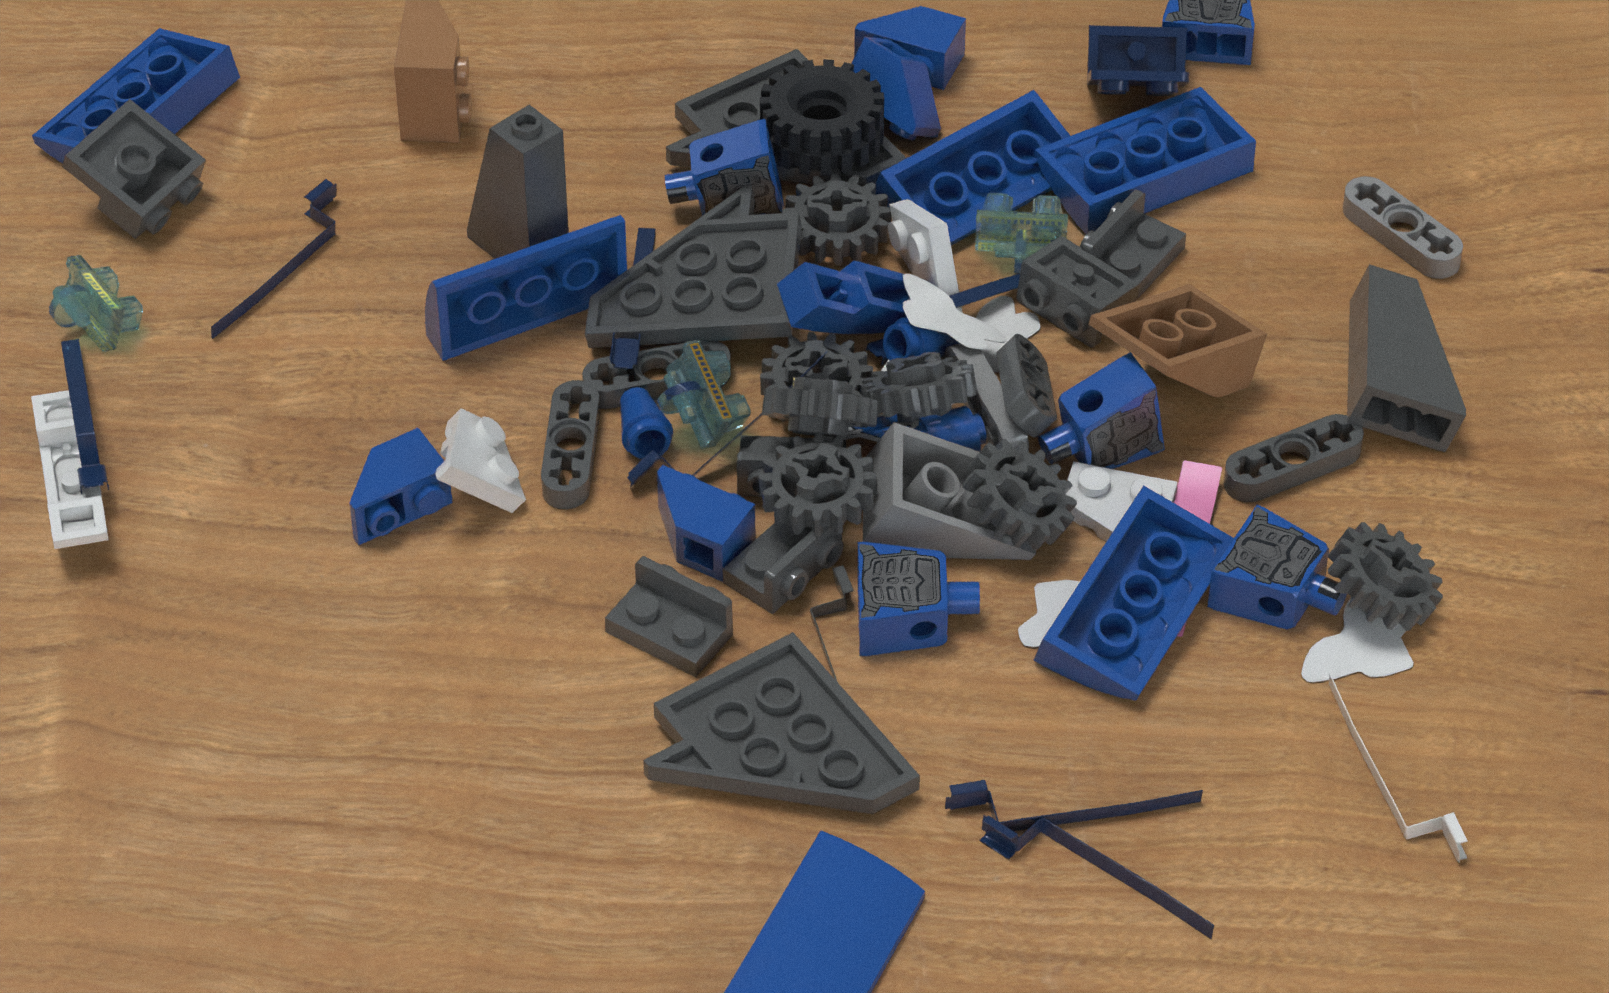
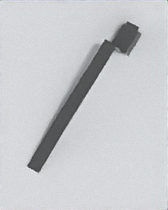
[810,565,854,681]

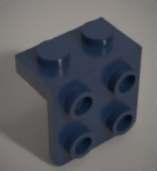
[1087,25,1190,96]

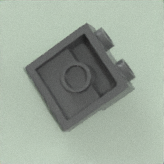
[62,99,206,239]

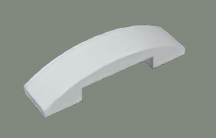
[31,390,109,549]

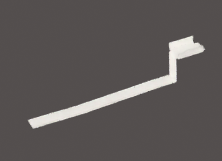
[1329,672,1468,863]

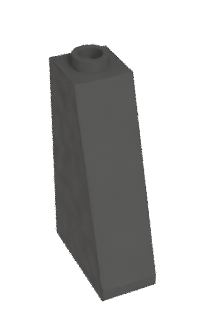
[467,105,569,259]
[1347,264,1466,452]

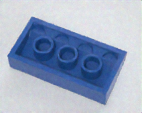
[32,28,240,164]
[1035,87,1256,234]
[876,90,1070,246]
[425,215,627,361]
[1034,485,1234,701]
[724,830,925,993]

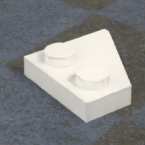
[888,199,963,313]
[435,408,526,513]
[1065,461,1177,542]

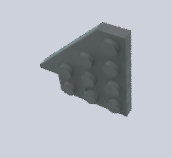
[666,49,906,187]
[585,185,802,348]
[643,632,920,814]

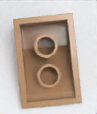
[394,0,472,143]
[1088,284,1267,398]

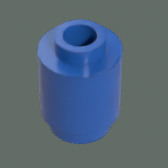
[913,406,987,452]

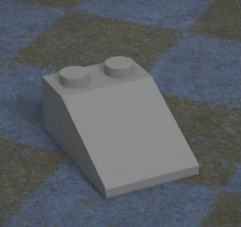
[863,422,1036,560]

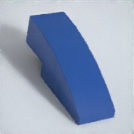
[777,260,911,334]

